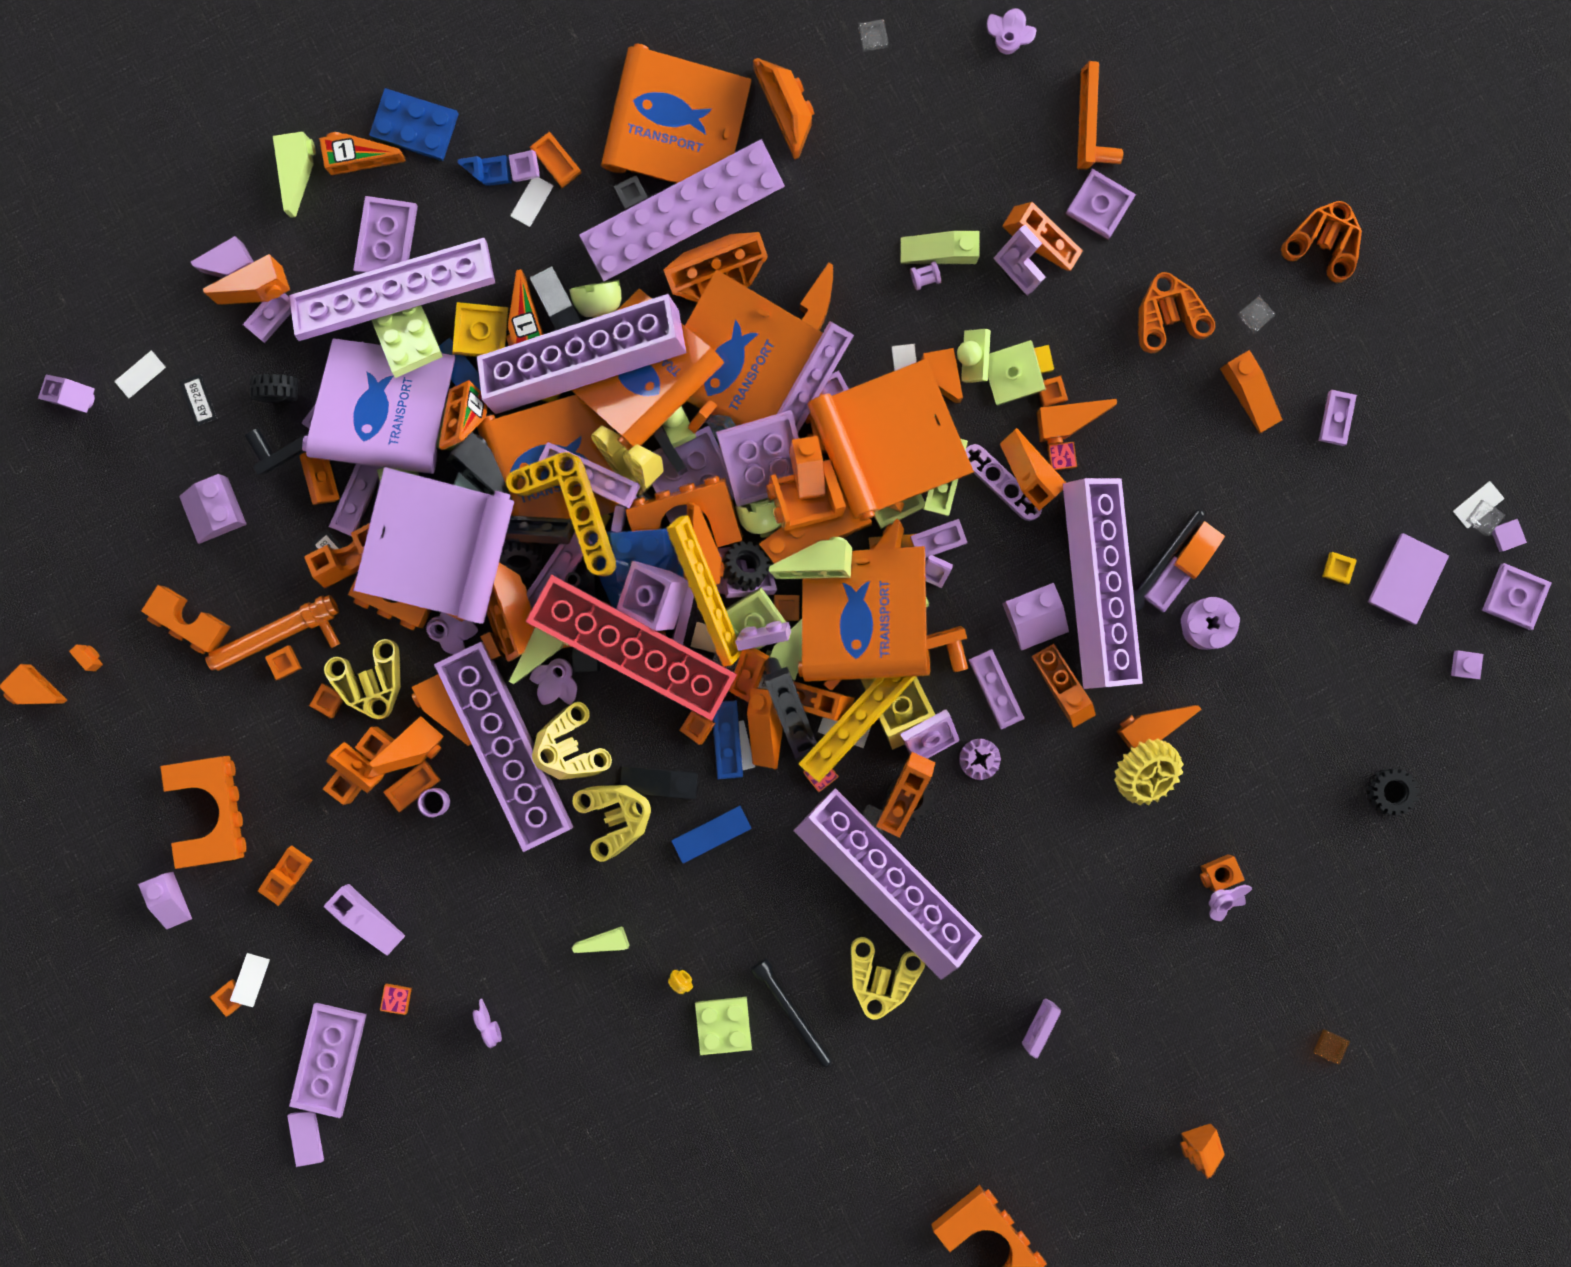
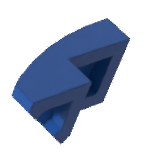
[458,155,511,186]

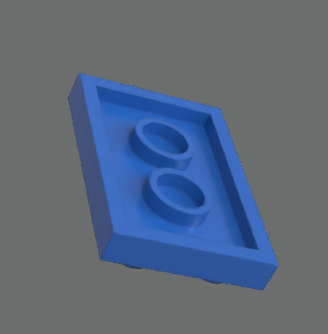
[369,88,458,161]

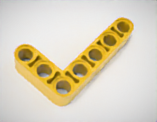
[506,452,616,576]

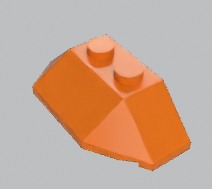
[753,58,814,160]
[663,232,768,303]
[486,563,535,661]

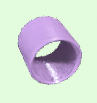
[417,788,450,817]

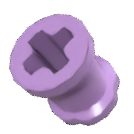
[910,261,941,290]

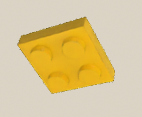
[453,302,508,357]

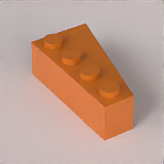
[759,483,872,564]

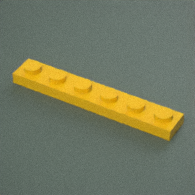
[667,515,742,667]
[799,676,917,782]

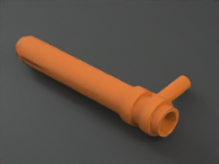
[205,595,340,671]

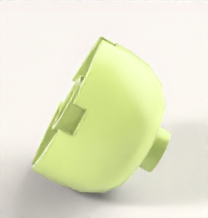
[570,280,621,318]
[735,498,782,538]

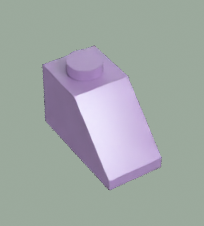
[191,236,254,278]
[38,375,95,413]
[138,872,192,929]

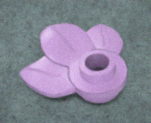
[987,9,1036,54]
[427,612,478,655]
[530,658,577,705]
[1209,885,1252,921]
[473,999,502,1048]

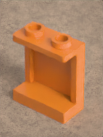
[766,460,846,531]

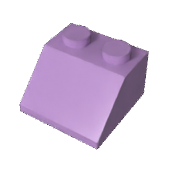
[179,474,247,544]
[617,561,689,631]
[1002,583,1069,651]

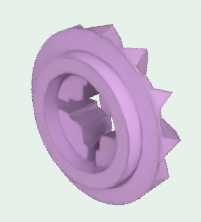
[960,739,1001,780]

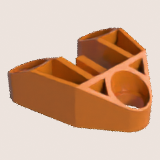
[1281,201,1362,283]
[1138,272,1215,353]

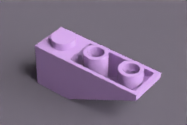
[324,884,405,955]

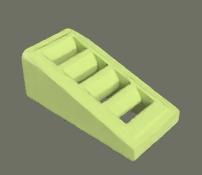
[572,926,629,953]

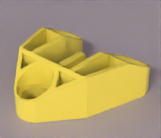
[591,425,664,496]
[324,639,401,719]
[532,702,612,780]
[572,785,651,862]
[851,937,925,1020]

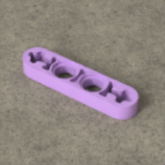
[965,444,1042,521]

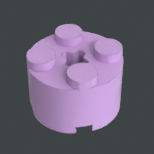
[1181,597,1240,650]

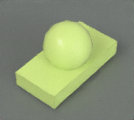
[957,329,991,383]
[662,406,697,448]

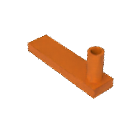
[1077,61,1123,170]
[926,626,968,672]

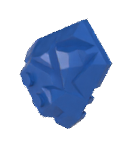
[589,527,684,631]

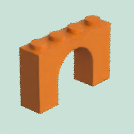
[625,476,743,548]
[160,756,246,869]
[931,1185,1047,1267]

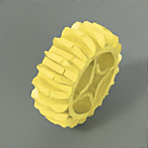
[1114,738,1183,805]

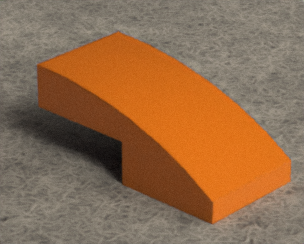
[1173,521,1225,579]
[258,845,312,906]

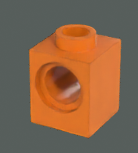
[1200,854,1245,892]

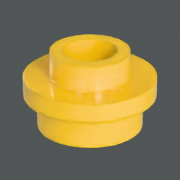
[668,970,693,994]

